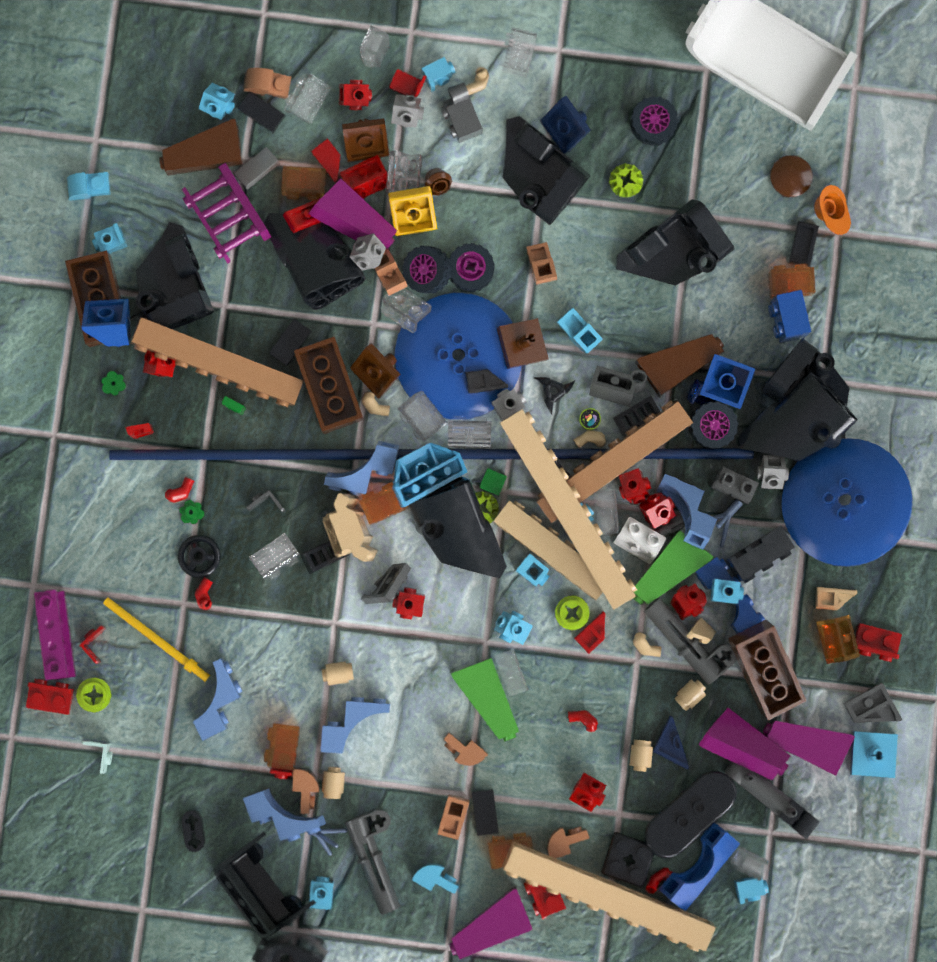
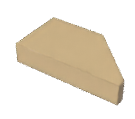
[815,587,857,610]
[686,617,716,644]

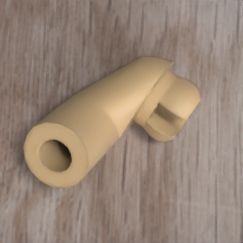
[466,67,489,95]
[362,392,390,416]
[573,430,607,448]
[633,632,661,657]

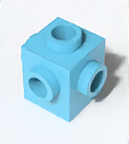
[199,83,235,120]
[494,611,533,645]

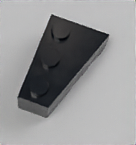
[724,526,795,583]

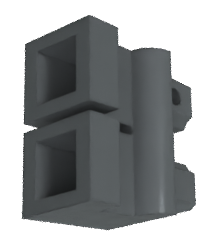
[711,467,759,505]

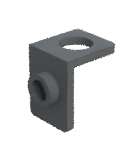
[246,490,285,513]

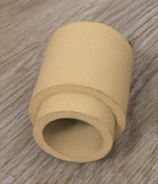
[322,661,354,686]
[674,679,706,711]
[629,740,653,772]
[322,767,345,799]

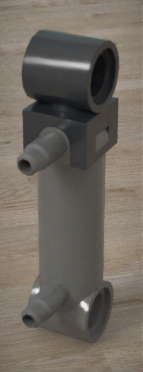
[723,761,820,839]

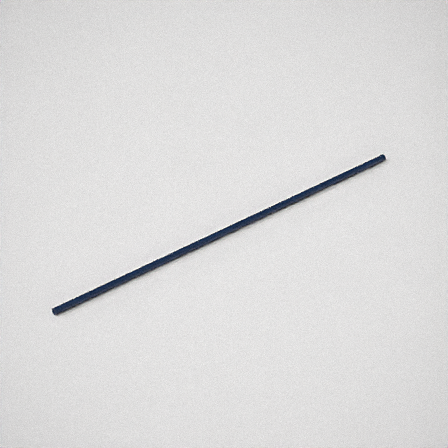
[109,448,754,460]

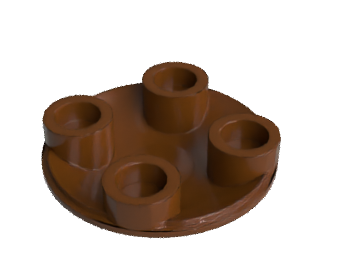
[770,155,813,198]

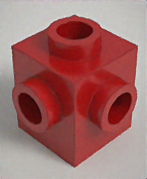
[339,80,372,110]
[143,350,176,377]
[619,468,652,504]
[638,492,676,529]
[670,583,707,620]
[392,587,425,619]
[569,773,606,812]

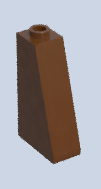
[159,119,243,175]
[635,334,724,397]

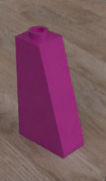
[308,179,397,249]
[699,708,791,780]
[762,720,855,776]
[449,887,533,960]

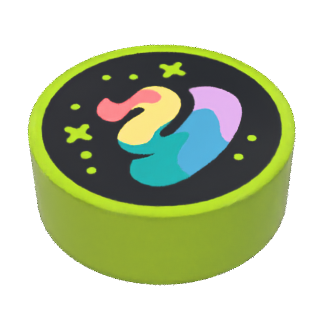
[579,408,601,430]

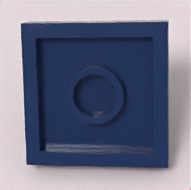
[540,96,591,154]

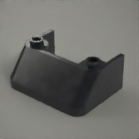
[214,832,316,939]

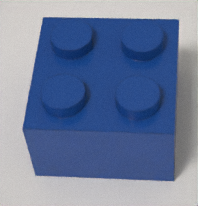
[768,290,811,343]

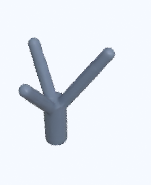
[713,499,742,548]
[311,828,347,856]

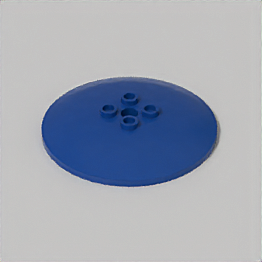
[395,293,522,420]
[782,438,913,566]

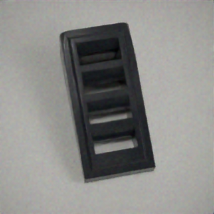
[613,396,660,437]
[301,541,351,574]

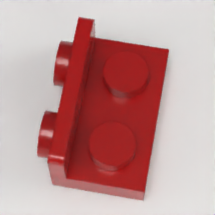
[339,155,391,199]
[853,623,902,662]
[26,678,74,715]
[523,882,566,920]

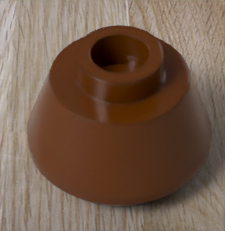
[424,168,452,196]

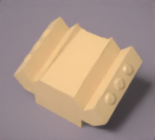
[322,493,378,562]

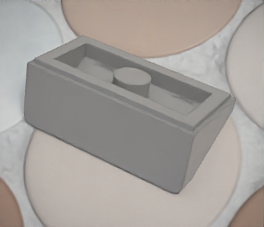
[233,147,280,190]

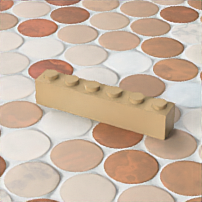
[493,501,603,601]

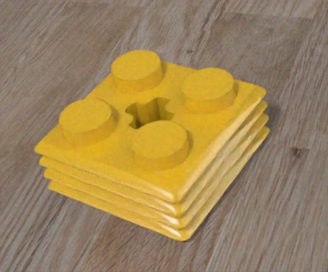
[388,186,437,236]

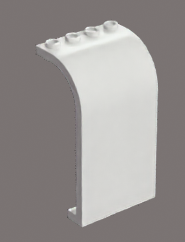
[685,0,858,131]

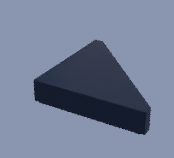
[653,715,689,770]

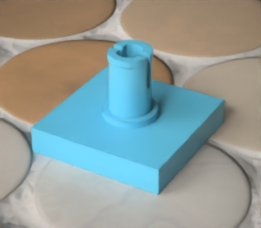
[850,731,898,778]

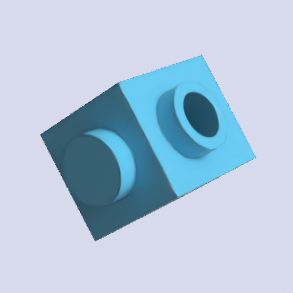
[309,876,334,910]

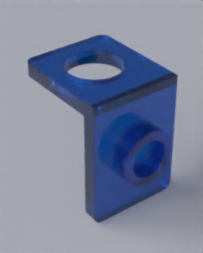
[686,379,716,405]

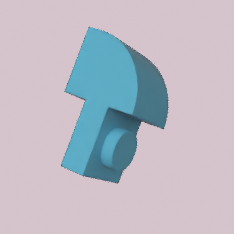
[67,172,111,201]
[556,308,603,354]
[412,863,459,894]

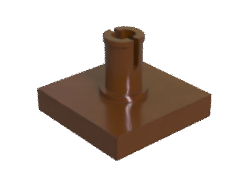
[342,118,390,162]
[496,318,549,369]
[350,343,401,399]

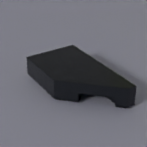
[465,369,508,394]

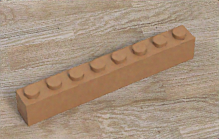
[131,318,303,408]
[536,400,693,523]

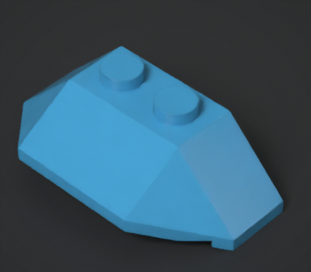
[393,443,468,508]

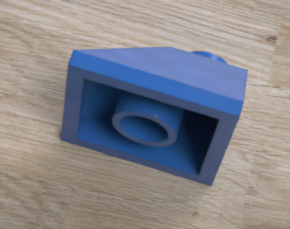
[82,299,131,347]
[700,354,756,409]

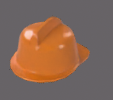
[814,185,851,235]

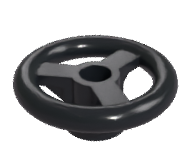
[178,535,221,578]

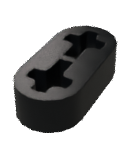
[182,810,205,852]

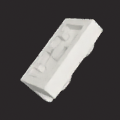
[613,517,666,564]

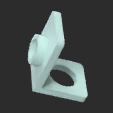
[82,741,112,774]

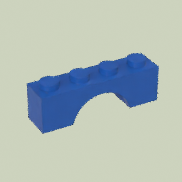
[694,557,765,634]
[659,823,740,911]

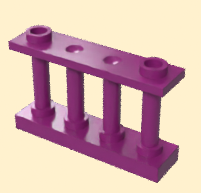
[182,163,271,264]
[34,589,76,680]

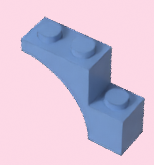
[324,441,400,496]
[656,474,717,550]
[193,659,243,741]
[321,697,390,754]
[243,788,326,842]

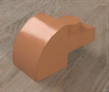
[243,68,291,99]
[526,242,557,285]
[374,249,408,296]
[444,733,488,766]
[292,768,320,814]
[437,794,470,840]
[547,826,589,858]

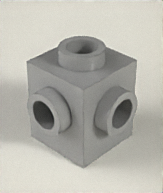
[391,94,424,127]
[350,233,386,271]
[492,388,526,421]
[757,455,789,489]

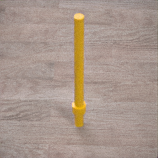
[103,597,211,682]

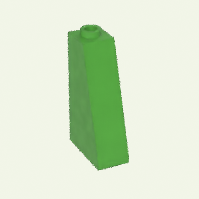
[633,530,714,605]
[451,658,519,742]

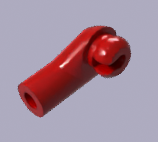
[165,477,195,503]
[194,577,213,610]
[568,710,598,732]
[646,867,674,894]

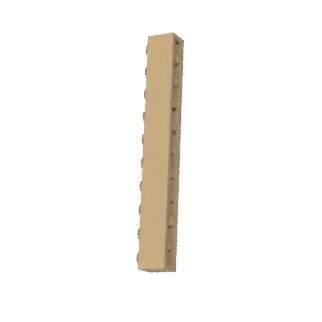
[500,410,637,610]
[502,841,716,952]

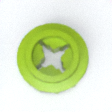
[609,163,644,197]
[475,491,499,523]
[555,596,590,630]
[76,678,112,712]

